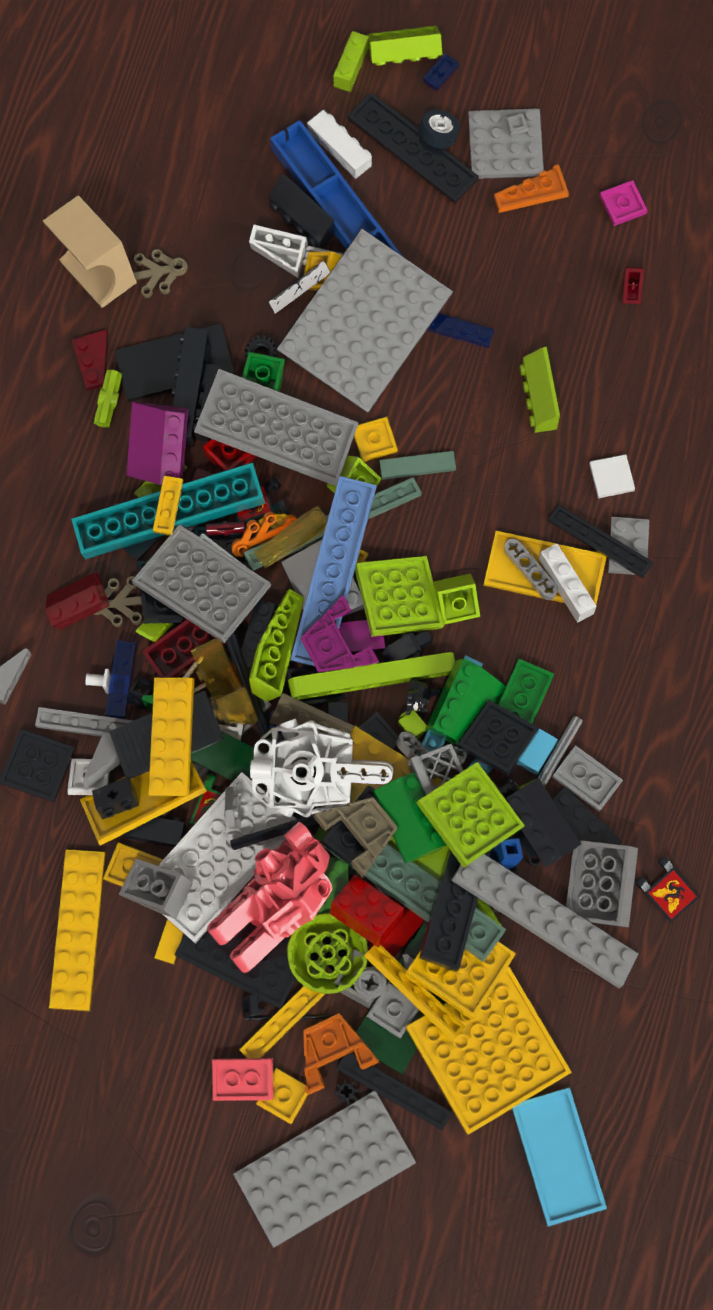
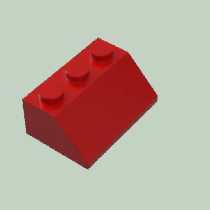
[366,898,425,957]

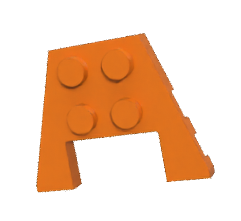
[303,1014,379,1095]

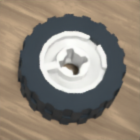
[418,109,460,149]

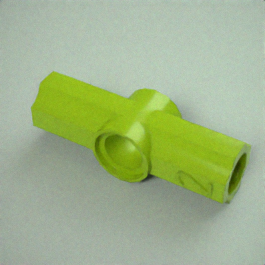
[94,370,122,428]

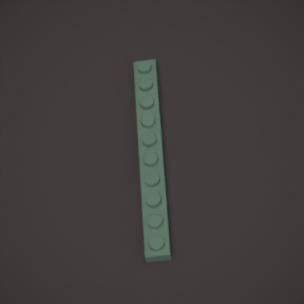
[244,478,422,571]

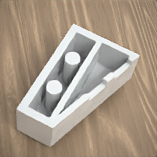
[249,225,308,278]

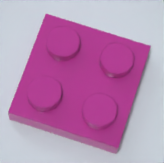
[599,180,648,226]

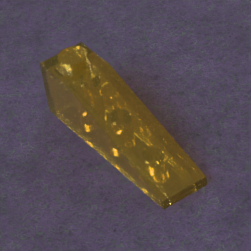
[254,506,328,568]

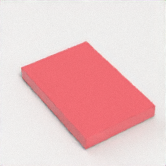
[212,1058,274,1101]

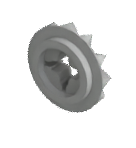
[354,967,386,999]

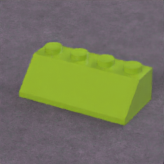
[367,26,442,65]
[519,347,560,433]

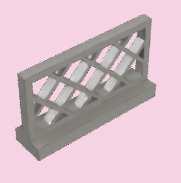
[407,744,463,796]

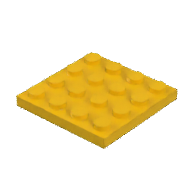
[405,942,516,1020]

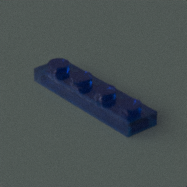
[427,313,495,348]
[105,640,136,719]

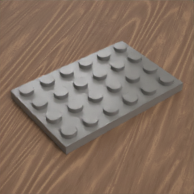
[132,524,271,643]

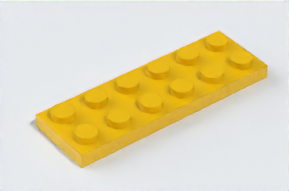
[149,678,194,797]

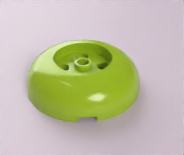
[287,913,368,994]

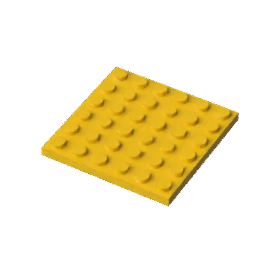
[405,967,572,1135]

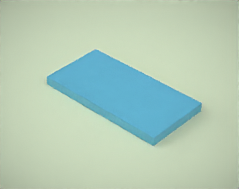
[512,1088,607,1226]

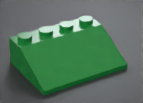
[425,658,506,746]

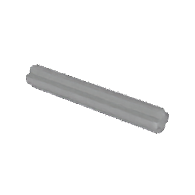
[538,716,582,785]

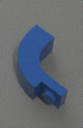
[489,839,523,870]

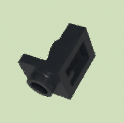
[127,675,154,709]

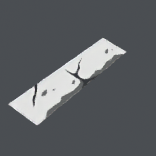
[269,261,331,314]

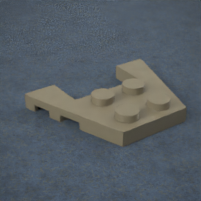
[314,797,398,877]

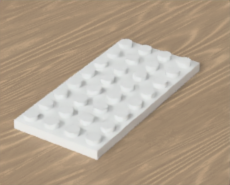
[158,772,296,944]

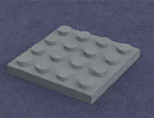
[468,109,544,178]

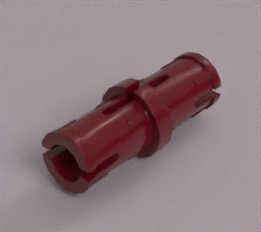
[206,521,245,536]

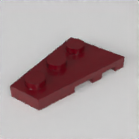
[72,330,108,391]

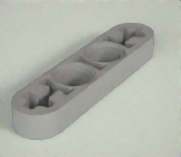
[504,539,558,600]

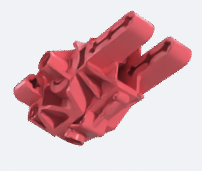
[207,822,332,973]

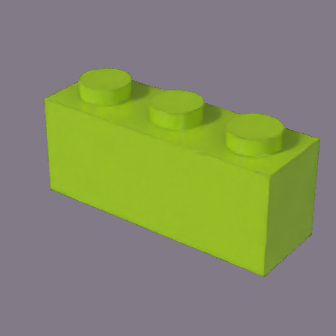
[334,31,369,92]

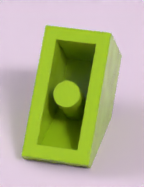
[136,623,175,642]

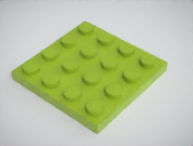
[355,556,444,637]
[417,762,525,868]

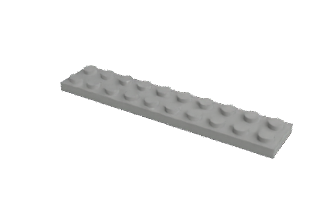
[452,854,638,988]

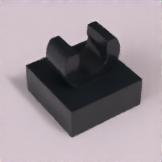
[241,995,265,1018]

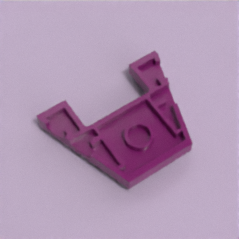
[301,595,379,673]

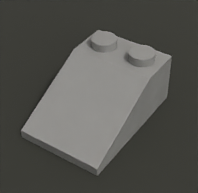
[119,859,193,919]

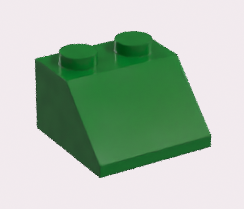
[242,352,285,392]

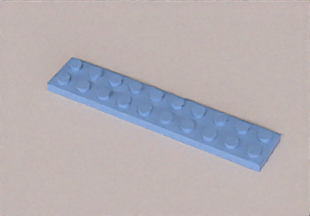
[291,476,377,667]

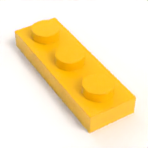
[153,476,183,535]

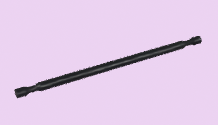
[246,1014,342,1021]

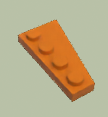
[494,164,569,213]

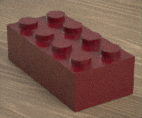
[142,619,227,678]

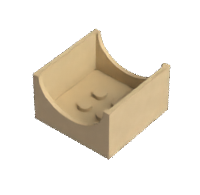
[43,195,137,308]

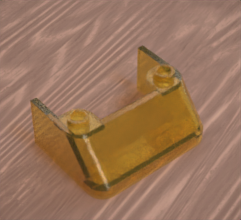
[191,638,259,725]

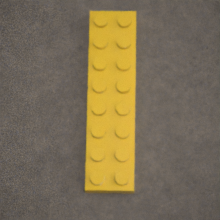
[49,850,106,1011]

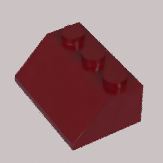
[45,572,110,630]

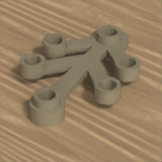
[133,249,188,298]
[93,576,142,627]

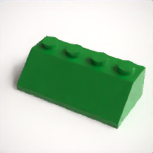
[373,772,447,864]

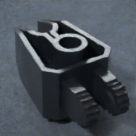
[381,631,433,662]

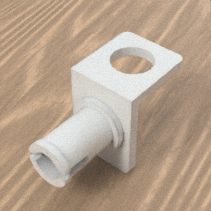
[86,669,130,695]

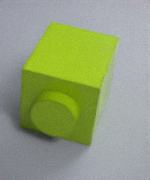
[398,710,428,739]

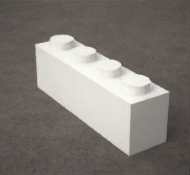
[307,110,372,179]
[539,544,596,623]

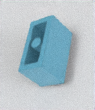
[517,729,558,776]

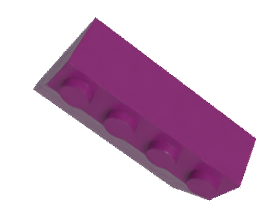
[127,401,189,485]

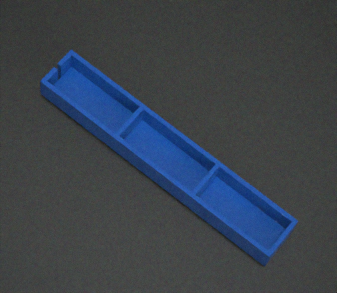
[270,120,403,257]

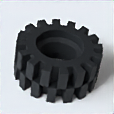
[245,335,278,361]

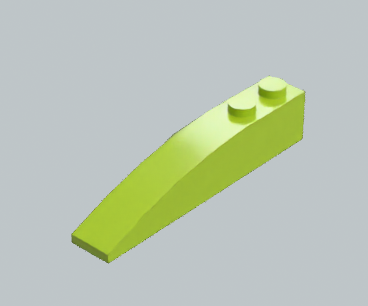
[249,589,304,702]

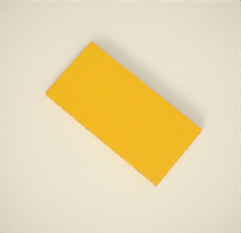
[484,531,606,605]
[80,760,207,845]

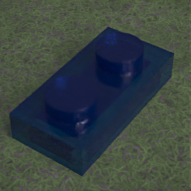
[423,54,459,91]

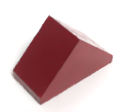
[622,267,644,304]

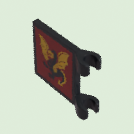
[235,478,287,524]
[635,857,700,923]

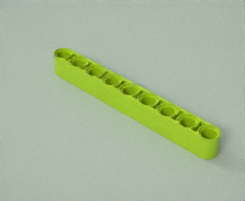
[288,652,455,700]

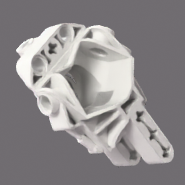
[250,718,393,817]

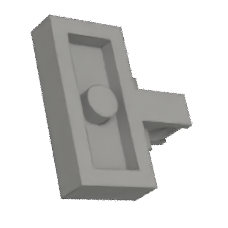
[225,787,241,829]

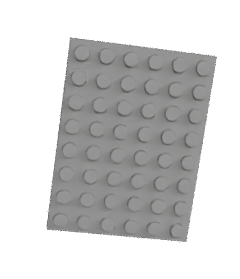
[277,229,453,413]

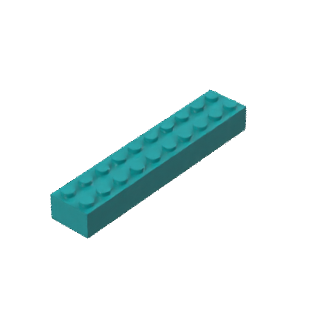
[71,463,266,559]

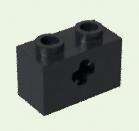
[92,777,139,819]

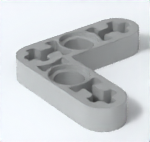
[396,732,467,779]

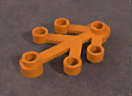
[231,512,300,557]

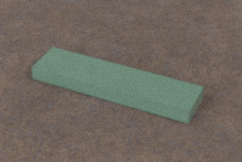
[380,451,456,480]

